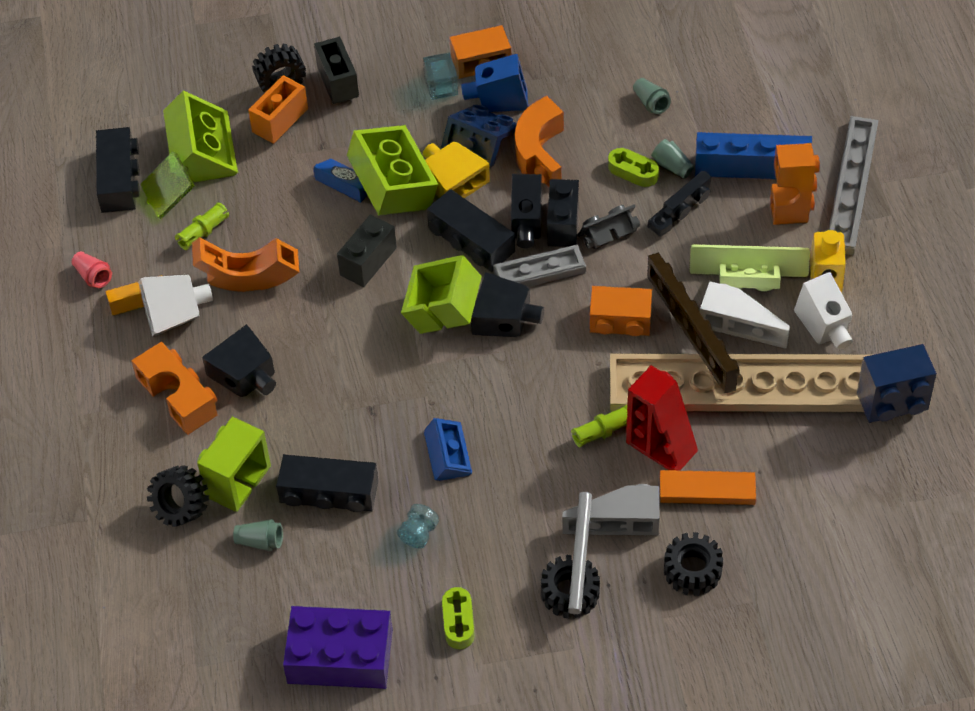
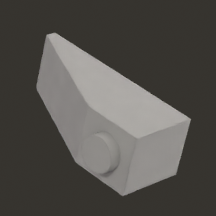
[562,484,660,536]

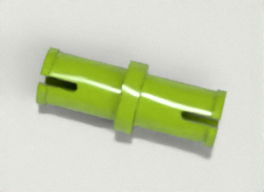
[175,202,229,250]
[571,405,627,447]

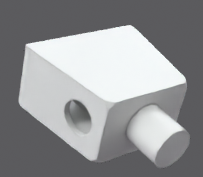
[794,272,853,350]
[138,275,213,337]

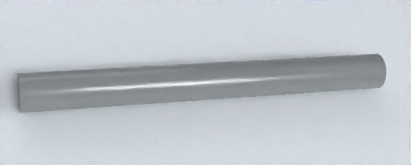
[568,492,592,614]

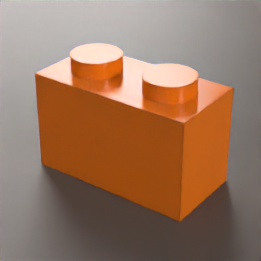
[450,25,512,79]
[248,75,308,144]
[590,286,652,336]

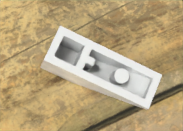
[700,281,790,349]

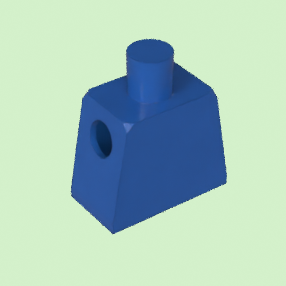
[461,54,528,112]

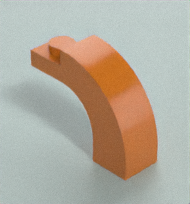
[515,96,564,187]
[192,237,300,292]

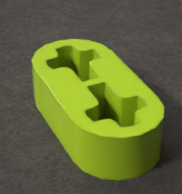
[608,148,659,187]
[442,587,475,650]

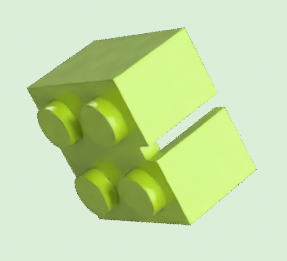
[401,255,482,334]
[197,416,271,512]

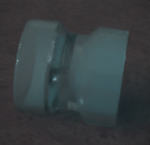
[397,504,439,549]

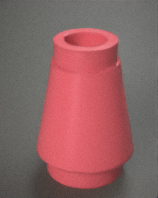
[71,251,112,288]

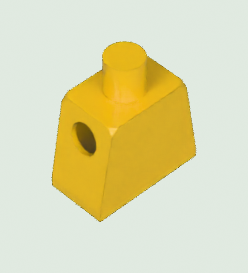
[422,142,490,198]
[810,230,846,293]

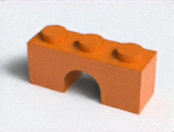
[770,143,820,225]
[131,341,218,435]

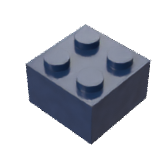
[857,344,937,423]

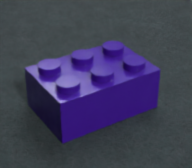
[283,606,393,689]

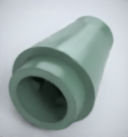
[633,78,671,114]
[651,139,695,179]
[233,519,283,551]

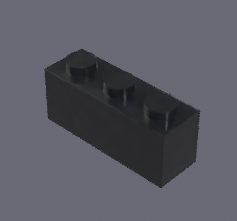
[96,127,140,213]
[427,189,515,272]
[276,454,378,512]

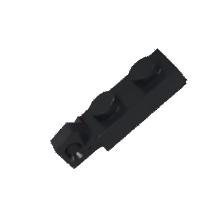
[647,171,712,237]

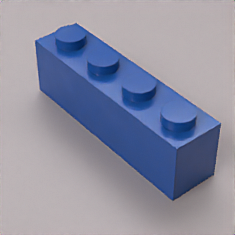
[695,132,812,179]

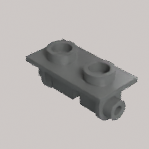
[578,204,640,249]

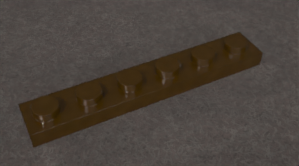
[647,252,740,394]

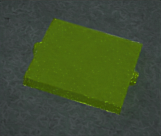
[140,152,195,219]

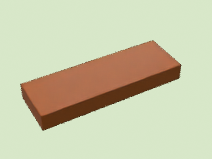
[660,470,756,505]

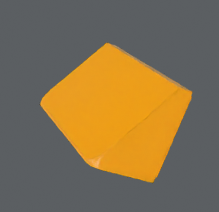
[105,275,162,316]

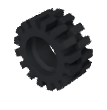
[252,44,306,92]
[147,465,209,527]
[664,532,723,596]
[541,555,600,619]

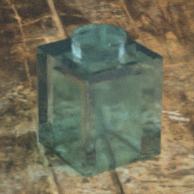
[423,52,458,100]

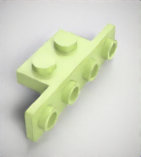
[690,244,810,291]

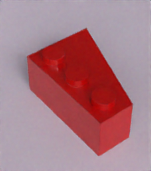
[626,365,698,471]

